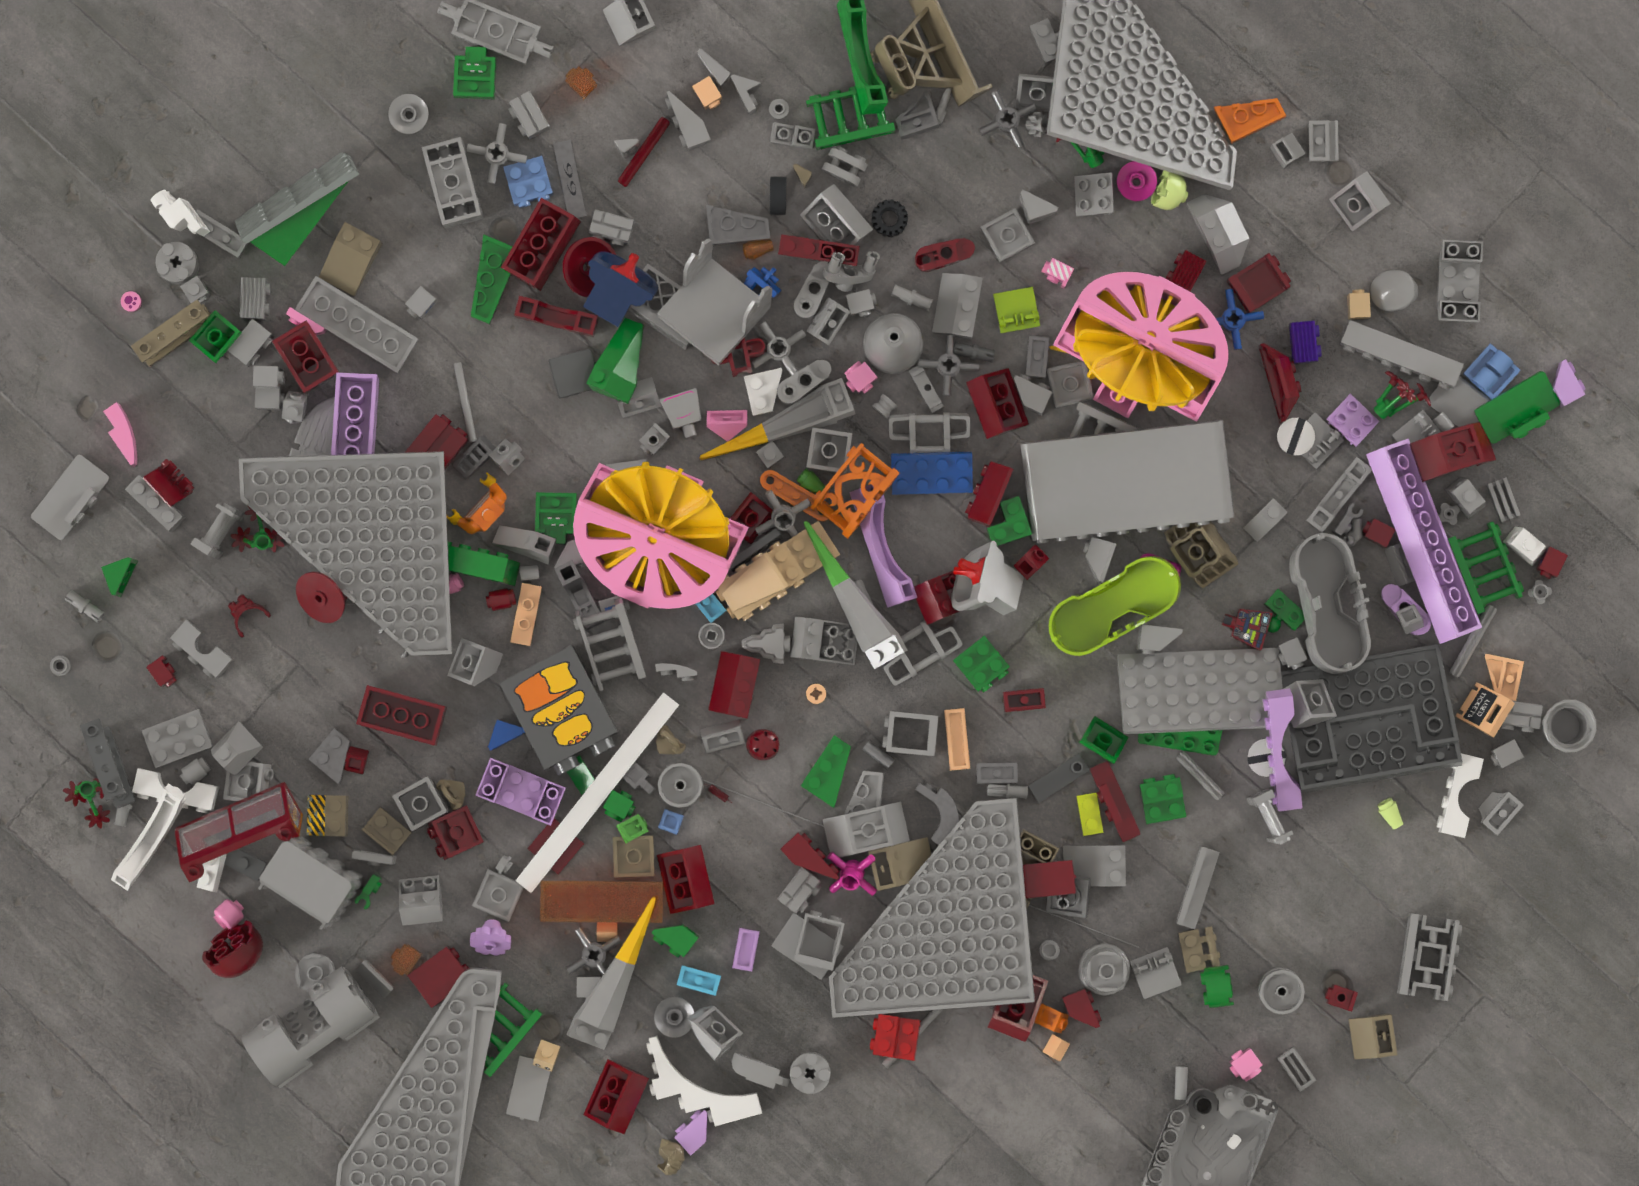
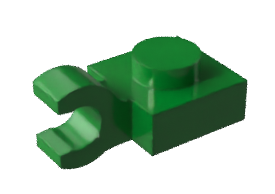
[355,874,382,910]

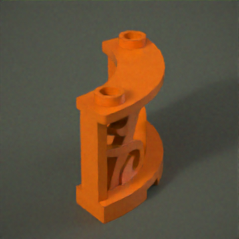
[811,443,900,539]

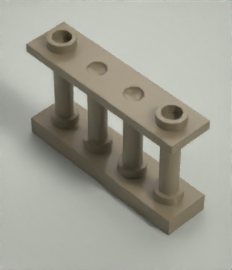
[131,299,211,367]

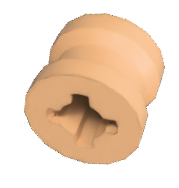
[806,684,826,704]

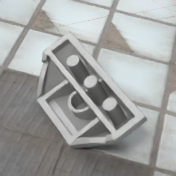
[1186,194,1250,275]

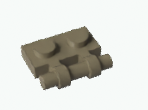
[1178,926,1221,973]

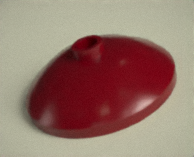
[563,237,616,298]

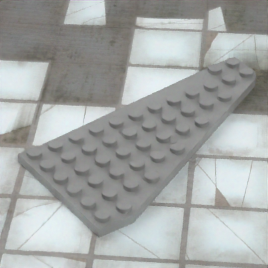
[336,968,502,1186]

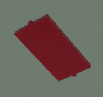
[1023,860,1076,898]

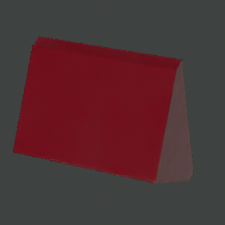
[730,492,773,544]

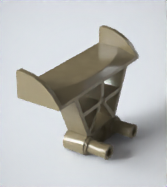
[870,0,993,107]

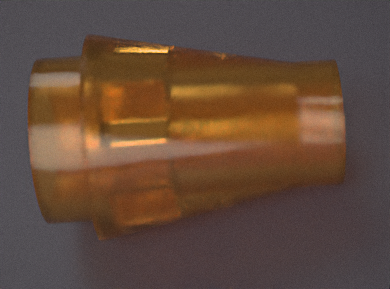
[742,239,774,261]

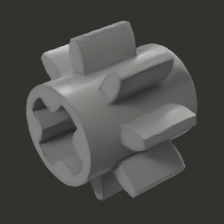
[1025,112,1049,137]

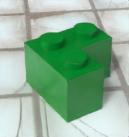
[987,496,1032,547]

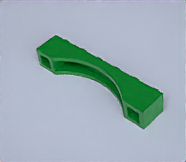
[837,0,888,115]

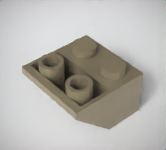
[1348,1013,1397,1059]

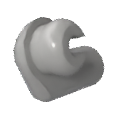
[1343,519,1363,547]

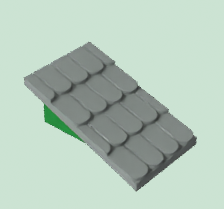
[234,152,359,266]

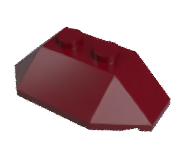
[1258,343,1302,424]

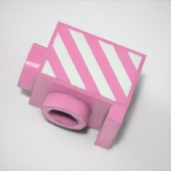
[1041,258,1074,289]

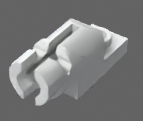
[151,190,210,236]

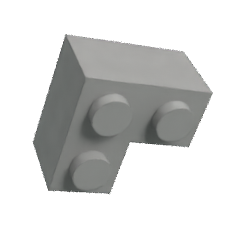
[253,366,286,410]

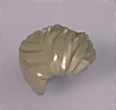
[657,1139,685,1176]

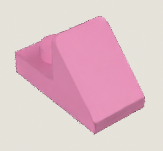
[286,307,326,335]

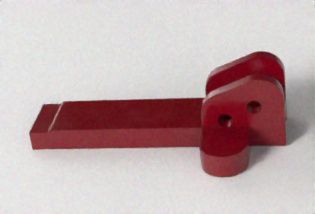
[710,337,766,377]

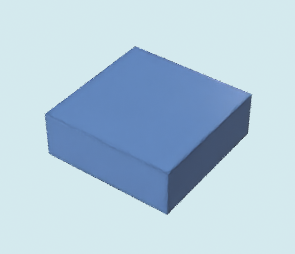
[658,809,684,835]

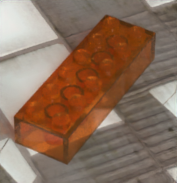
[540,880,664,923]

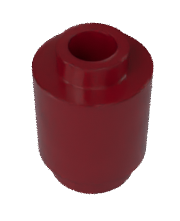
[486,588,516,611]

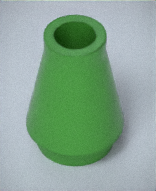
[796,468,826,494]

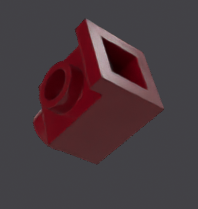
[146,655,177,688]
[1325,984,1358,1012]

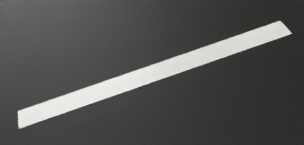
[516,692,679,893]

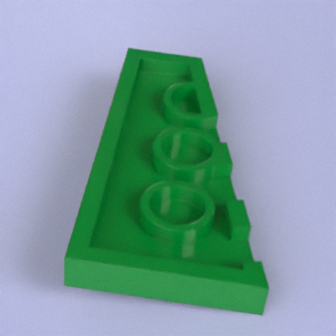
[471,234,513,325]

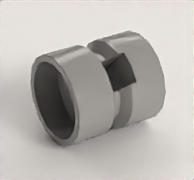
[698,623,725,650]

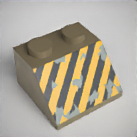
[307,795,349,836]

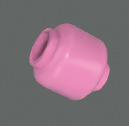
[213,899,244,929]

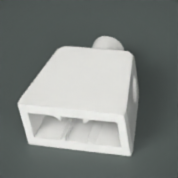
[1503,526,1546,566]

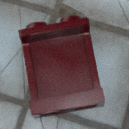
[1227,253,1291,313]
[407,946,470,1008]

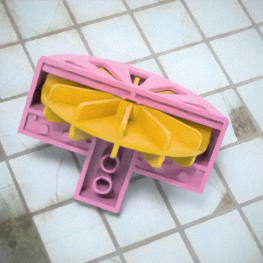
[1053,272,1228,422]
[573,462,749,609]

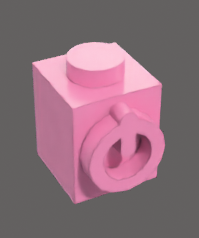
[844,361,878,394]
[1229,1048,1262,1082]

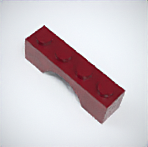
[514,296,599,337]

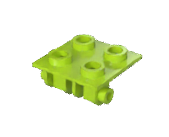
[993,287,1040,333]

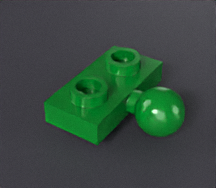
[1264,589,1305,633]

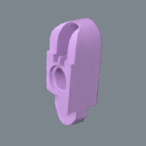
[1381,584,1431,635]

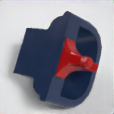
[583,252,658,327]

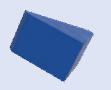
[488,720,525,751]

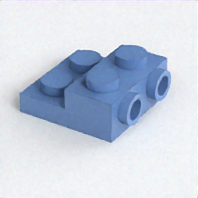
[503,156,553,208]

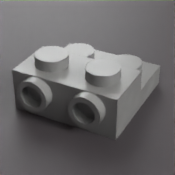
[223,762,274,801]

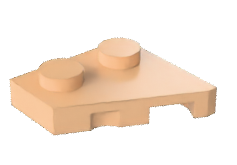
[1485,654,1524,701]

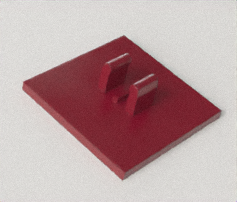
[527,818,584,875]

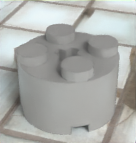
[156,242,199,285]
[790,1052,831,1094]

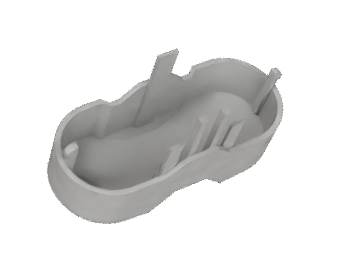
[1289,533,1371,674]

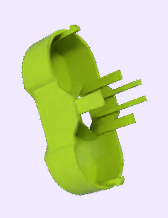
[1049,556,1181,656]

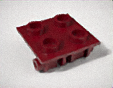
[143,459,195,507]

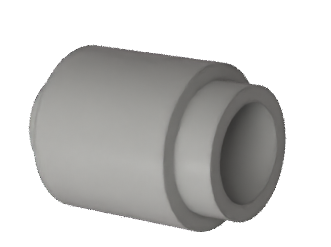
[180,757,211,786]

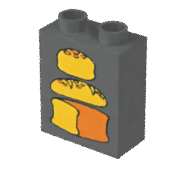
[499,645,619,776]

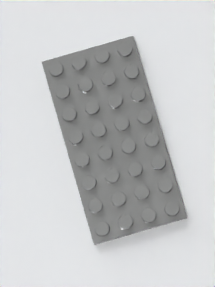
[1117,648,1283,734]

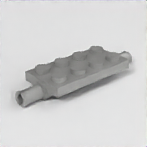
[437,0,554,65]

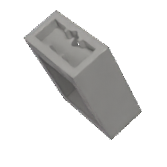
[882,711,938,756]
[793,910,845,971]

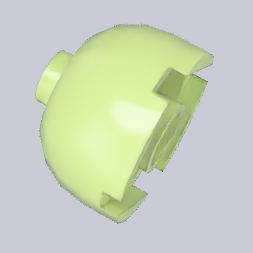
[1151,170,1188,210]

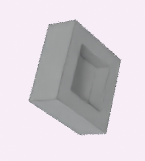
[756,441,784,469]

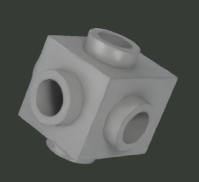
[488,438,525,476]

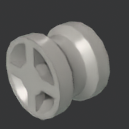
[872,394,898,419]

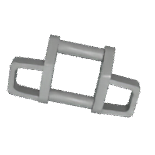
[889,412,970,453]
[883,620,962,686]

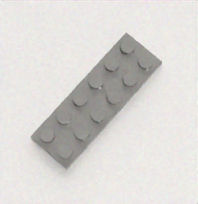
[295,276,419,373]

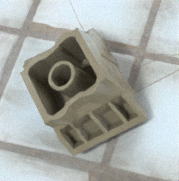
[1164,521,1238,588]

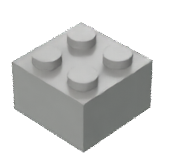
[392,776,449,831]

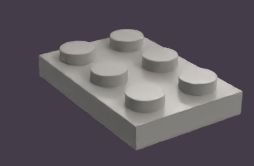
[141,709,213,768]

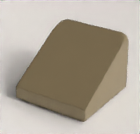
[793,164,812,189]

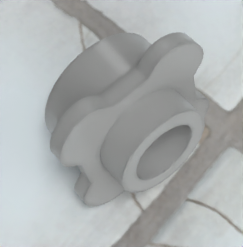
[1439,503,1460,525]
[1528,580,1552,604]

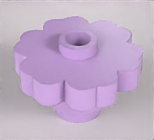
[470,920,511,956]

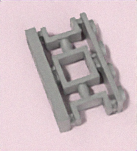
[1397,913,1462,1001]

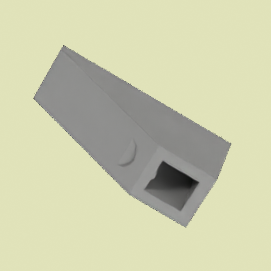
[664,91,711,151]
[492,525,556,565]

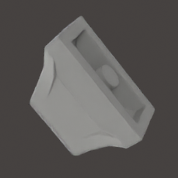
[1478,792,1524,836]

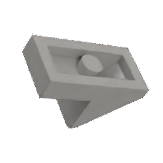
[730,75,761,115]

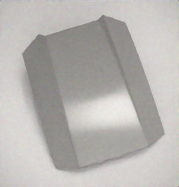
[688,1005,743,1061]

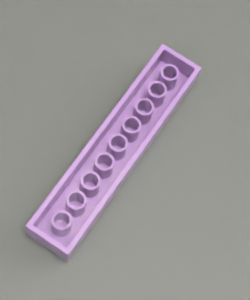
[1366,438,1482,644]

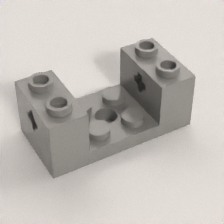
[421,137,484,229]

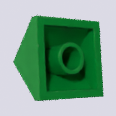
[189,310,242,363]
[101,557,138,597]
[1078,716,1129,764]

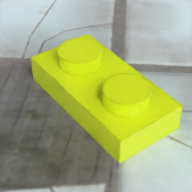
[1076,793,1104,836]

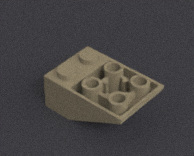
[868,837,931,891]

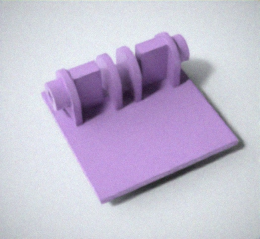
[1327,394,1379,447]

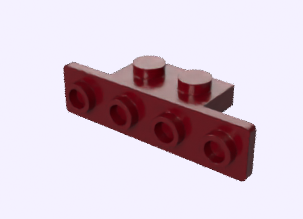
[1090,761,1141,842]

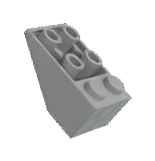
[790,617,858,665]

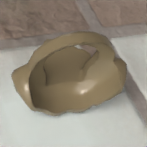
[656,725,686,755]
[436,779,466,810]

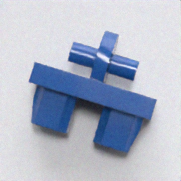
[744,267,782,298]

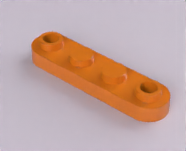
[760,470,829,521]

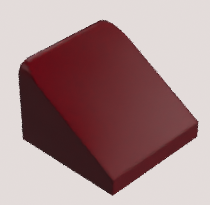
[344,746,369,775]

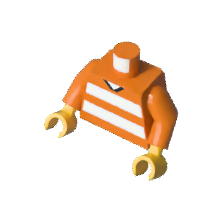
[447,472,507,534]

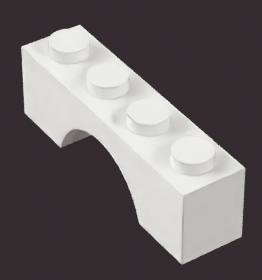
[1437,753,1484,838]
[132,768,219,813]

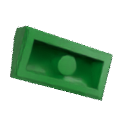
[567,755,595,795]

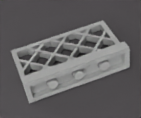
[628,264,690,350]

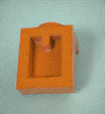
[1034,1003,1069,1034]

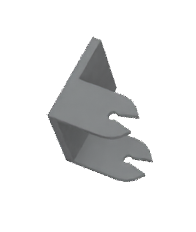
[657,239,773,365]

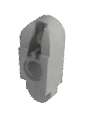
[794,261,830,319]
[777,360,831,405]
[731,1052,790,1089]

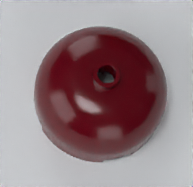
[202,920,263,978]

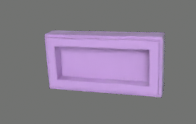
[732,928,760,972]

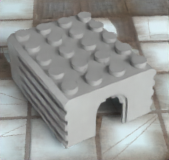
[258,837,363,930]

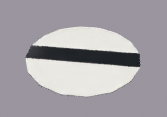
[1277,418,1315,455]
[1247,739,1286,777]

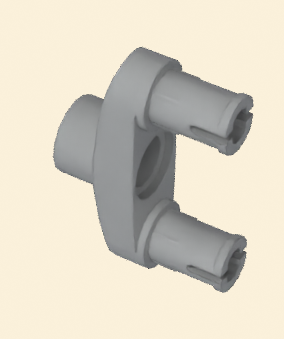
[823,251,880,292]

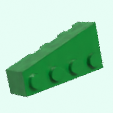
[448,541,520,586]

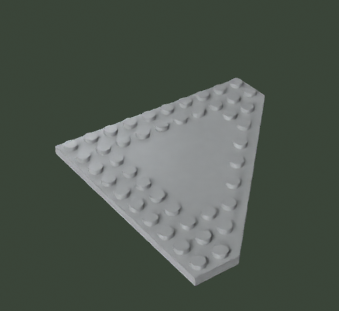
[1047,0,1237,190]
[239,451,452,655]
[829,798,1035,1018]

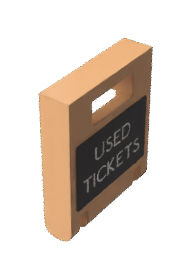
[1455,682,1515,738]

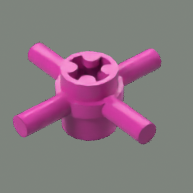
[827,852,877,896]

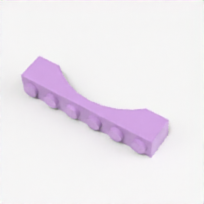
[849,484,917,608]
[1263,688,1302,811]

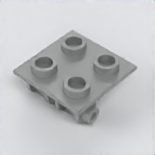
[1074,172,1114,217]
[1392,410,1441,443]
[1302,412,1344,469]
[1130,947,1182,999]

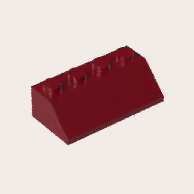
[501,198,581,291]

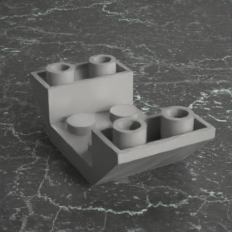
[1437,240,1483,323]
[822,802,910,857]

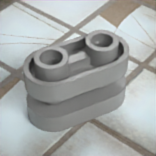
[821,146,868,187]

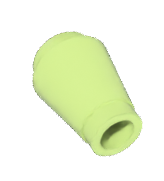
[1377,798,1403,829]

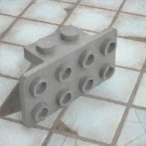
[31,455,110,540]

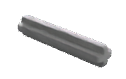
[1177,751,1224,800]

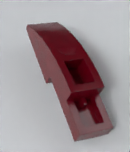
[778,234,860,266]

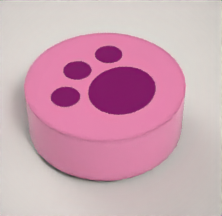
[121,291,142,312]

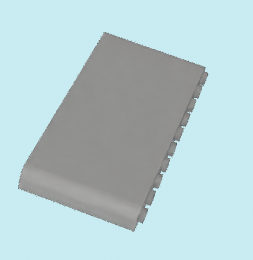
[1020,419,1234,544]

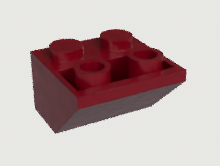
[914,571,960,625]

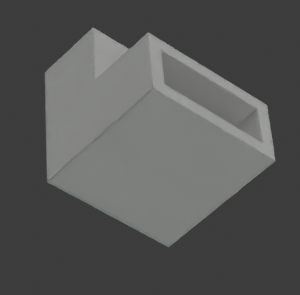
[1270,133,1306,169]

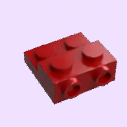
[870,1014,921,1061]

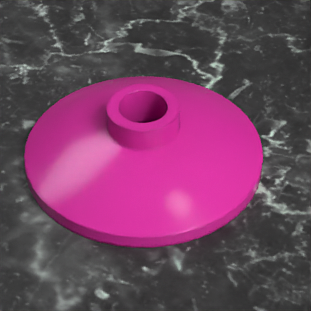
[1117,161,1157,201]

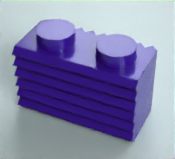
[1289,320,1322,364]

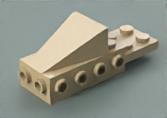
[715,521,840,621]

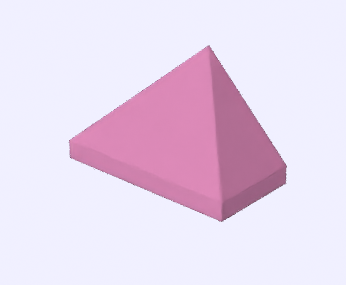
[707,410,747,442]

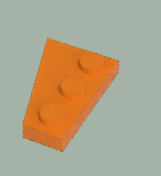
[1214,98,1286,144]

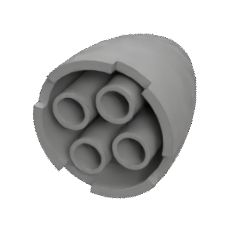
[863,313,923,374]

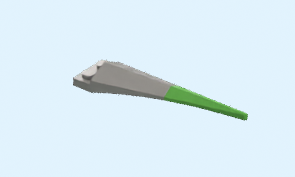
[804,521,908,669]

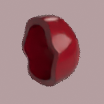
[746,729,780,761]

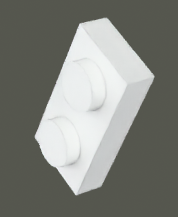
[197,854,227,892]

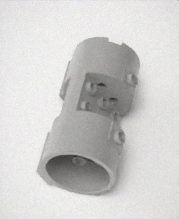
[241,966,380,1088]

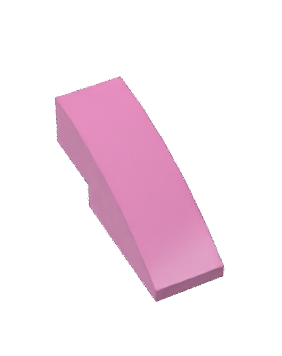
[103,402,137,467]

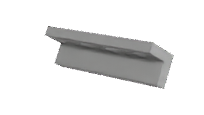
[1175,846,1220,930]

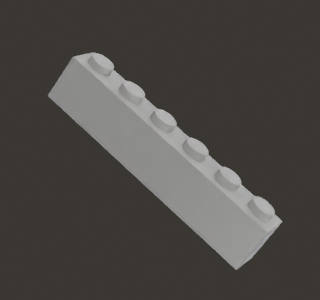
[1340,320,1464,390]

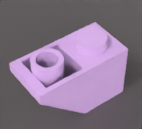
[1552,359,1585,407]
[674,1109,708,1156]

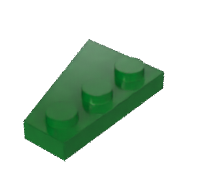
[801,735,851,808]

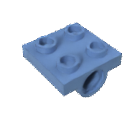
[1463,343,1520,400]

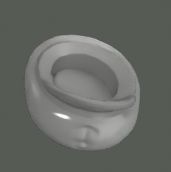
[1370,270,1418,311]

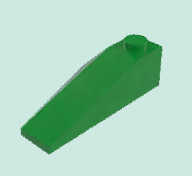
[587,318,644,404]

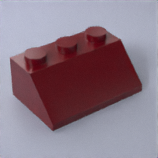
[966,368,1029,439]
[965,461,1014,527]
[708,651,761,719]
[657,845,715,914]
[583,1059,649,1134]

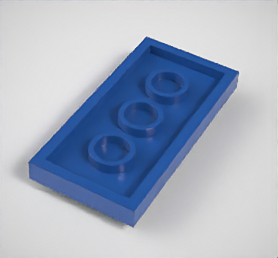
[891,451,973,495]

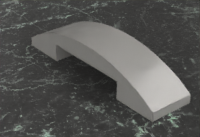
[1306,457,1372,533]

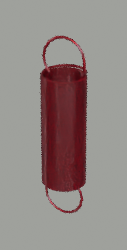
[707,785,732,803]

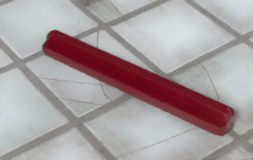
[618,117,670,187]

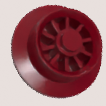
[296,572,348,623]

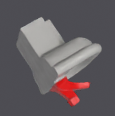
[951,541,1024,616]

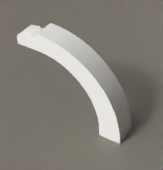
[111,783,186,891]

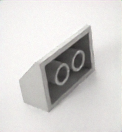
[800,184,874,246]
[932,273,983,340]

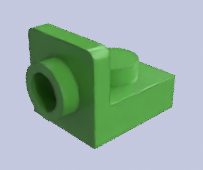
[616,814,648,843]

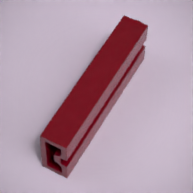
[404,414,469,470]

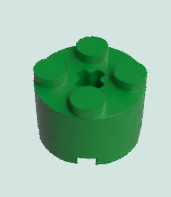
[1200,965,1234,1008]

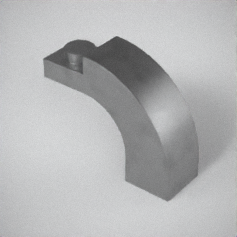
[555,560,605,631]
[915,782,959,845]

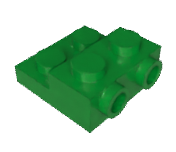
[953,635,1010,693]
[1139,774,1187,824]

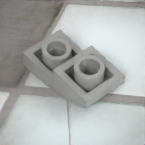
[770,122,815,149]
[655,663,698,682]

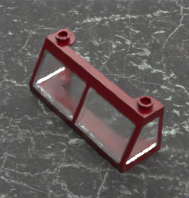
[175,782,303,883]

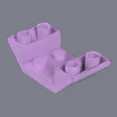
[475,758,566,826]

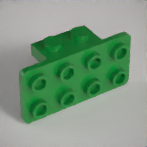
[1474,371,1560,444]
[1138,730,1222,755]

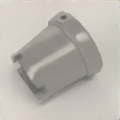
[1542,700,1596,752]
[1078,943,1131,996]

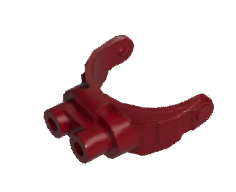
[228,594,271,638]

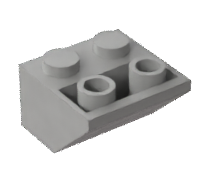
[603,0,656,46]
[399,875,443,926]

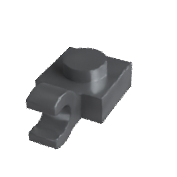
[1332,503,1363,537]
[622,762,656,795]

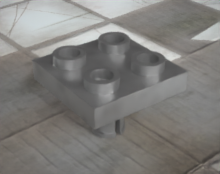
[1046,876,1090,918]

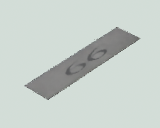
[553,140,586,218]

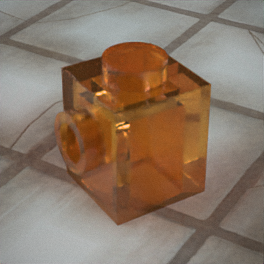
[565,66,597,100]
[391,943,423,976]

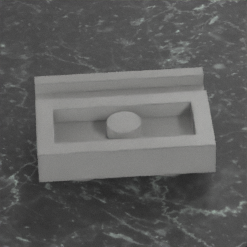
[1308,120,1339,162]

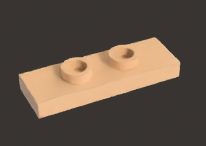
[510,583,542,646]
[944,708,970,771]

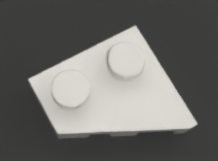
[744,368,782,416]

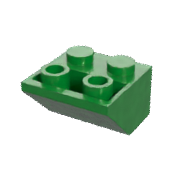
[651,924,700,958]

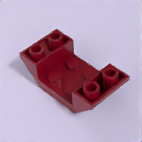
[1410,422,1496,482]

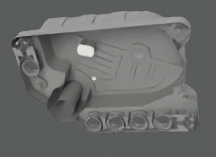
[1141,1084,1278,1186]

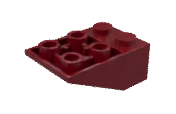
[780,832,840,880]

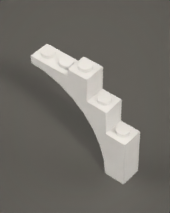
[646,1035,762,1126]

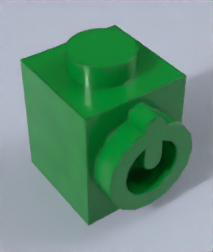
[603,790,636,822]

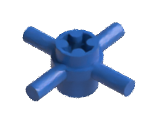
[1216,289,1264,350]

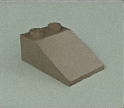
[319,222,383,297]

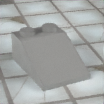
[1063,845,1126,886]

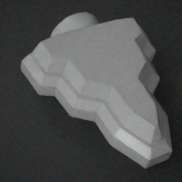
[742,623,790,664]

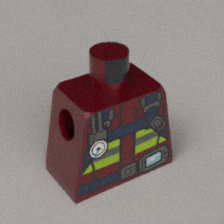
[1222,609,1273,651]

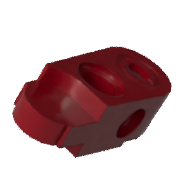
[915,238,975,272]

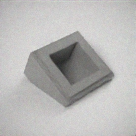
[1396,604,1424,634]

